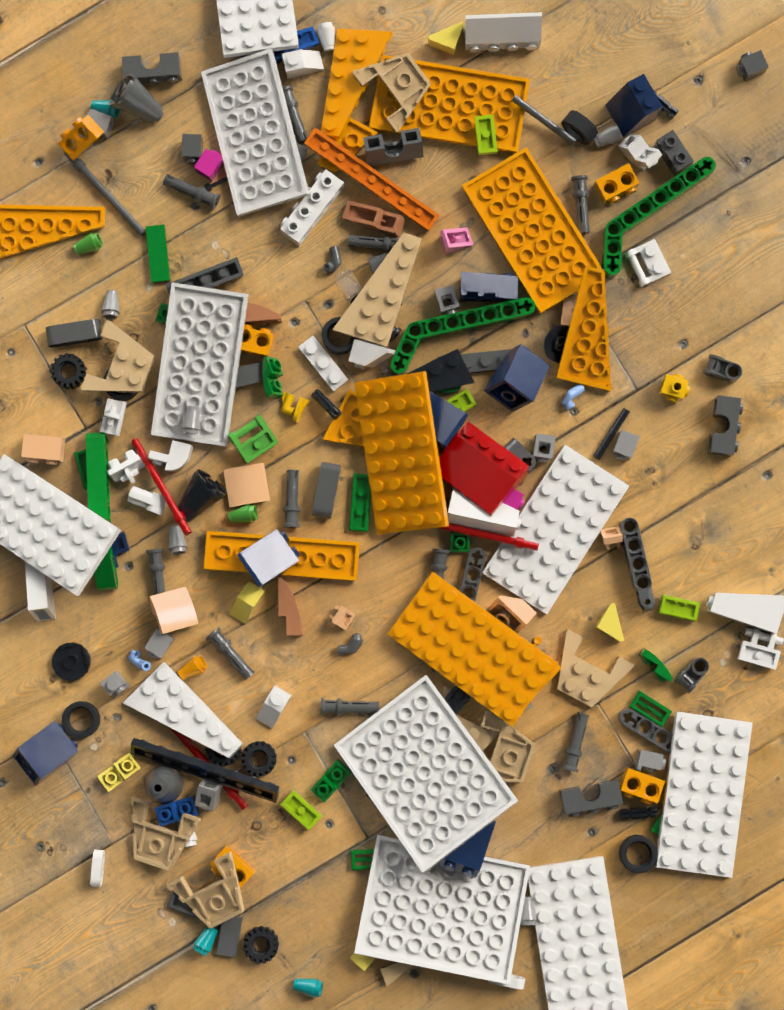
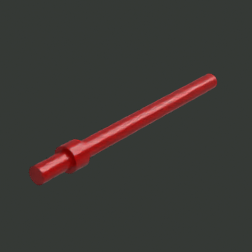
[131,438,192,536]
[438,523,539,551]
[169,727,248,810]

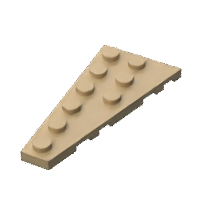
[332,233,422,348]

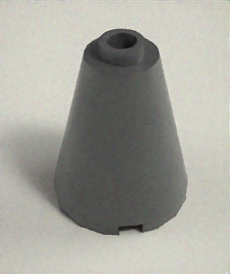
[109,73,163,123]
[145,765,184,804]

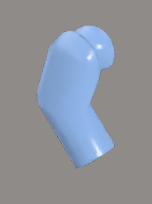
[562,384,585,410]
[128,650,151,671]

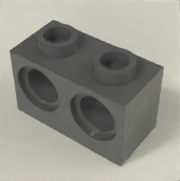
[654,130,694,177]

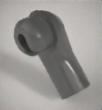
[323,246,342,273]
[338,633,363,655]

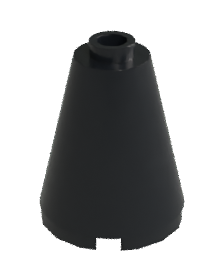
[177,469,226,522]

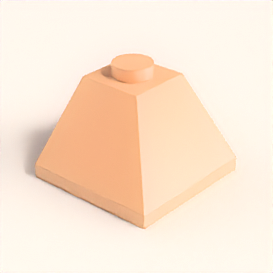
[486,596,536,633]

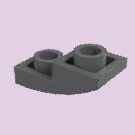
[236,362,263,388]

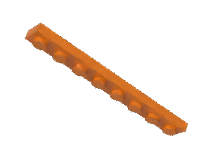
[304,128,440,232]

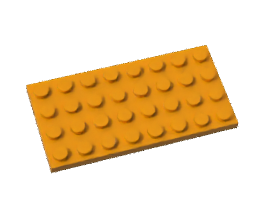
[369,55,530,153]
[462,147,606,314]
[354,371,449,534]
[388,572,559,727]

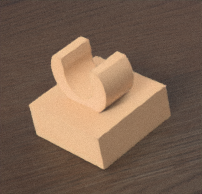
[600,526,623,550]
[329,605,356,630]

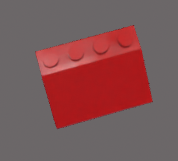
[439,421,529,516]

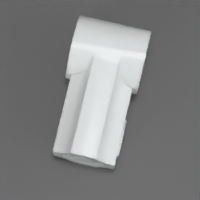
[127,486,167,516]

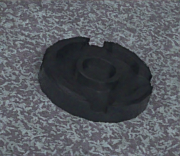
[52,642,91,681]

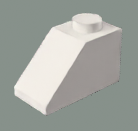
[282,49,324,79]
[348,339,395,370]
[256,685,292,728]

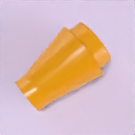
[178,655,208,680]

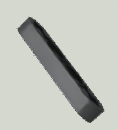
[460,547,486,602]
[618,709,673,753]

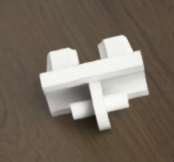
[100,398,127,436]
[108,450,145,483]

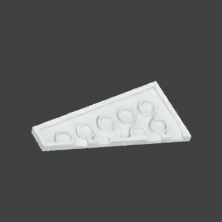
[123,662,244,758]

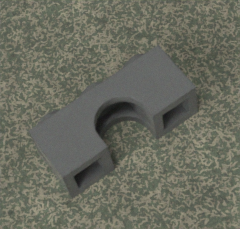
[122,52,182,85]
[363,128,424,166]
[708,395,743,457]
[559,779,623,817]

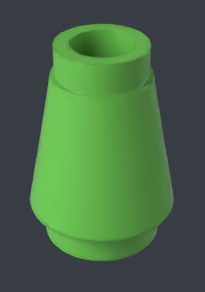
[73,233,103,255]
[228,504,258,523]

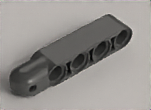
[619,518,655,612]

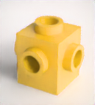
[659,374,690,403]

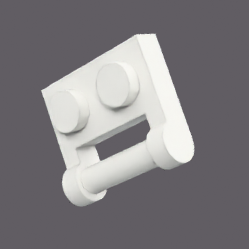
[624,239,671,287]

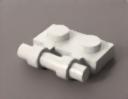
[737,628,784,670]

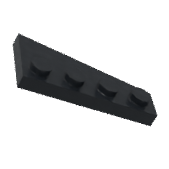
[407,348,475,392]

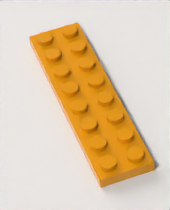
[204,531,360,581]

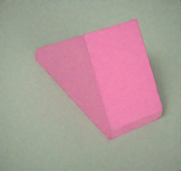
[440,228,473,255]

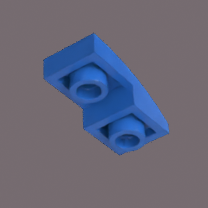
[154,795,200,826]

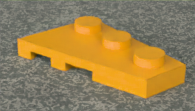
[318,117,378,174]

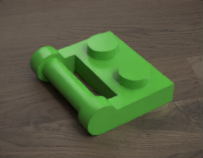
[227,414,279,464]

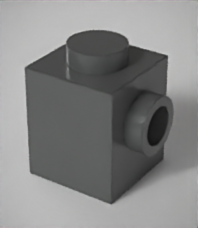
[736,50,769,81]

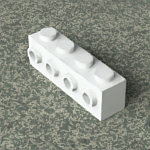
[280,169,344,247]

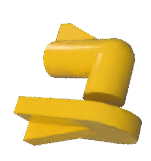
[281,392,309,422]

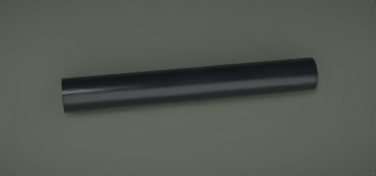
[593,408,630,460]

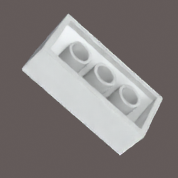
[464,12,542,53]

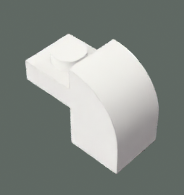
[618,133,662,171]
[148,440,193,472]

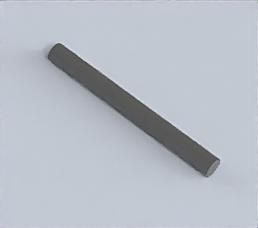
[511,95,576,145]

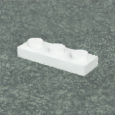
[298,336,349,392]

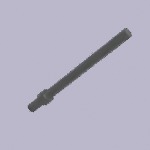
[64,152,146,236]

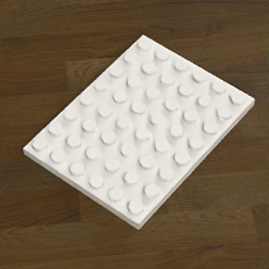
[334,675,519,873]
[354,835,530,985]

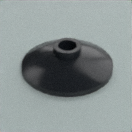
[544,325,569,363]

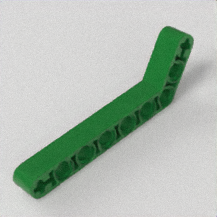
[602,157,716,279]
[391,298,535,376]
[86,432,118,591]

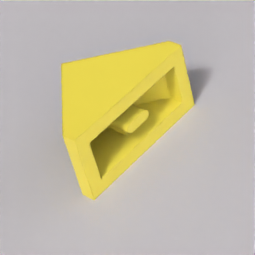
[428,21,464,55]
[229,581,265,624]
[595,603,624,642]

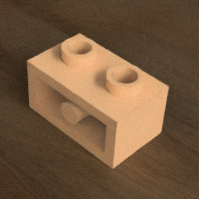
[21,434,65,465]

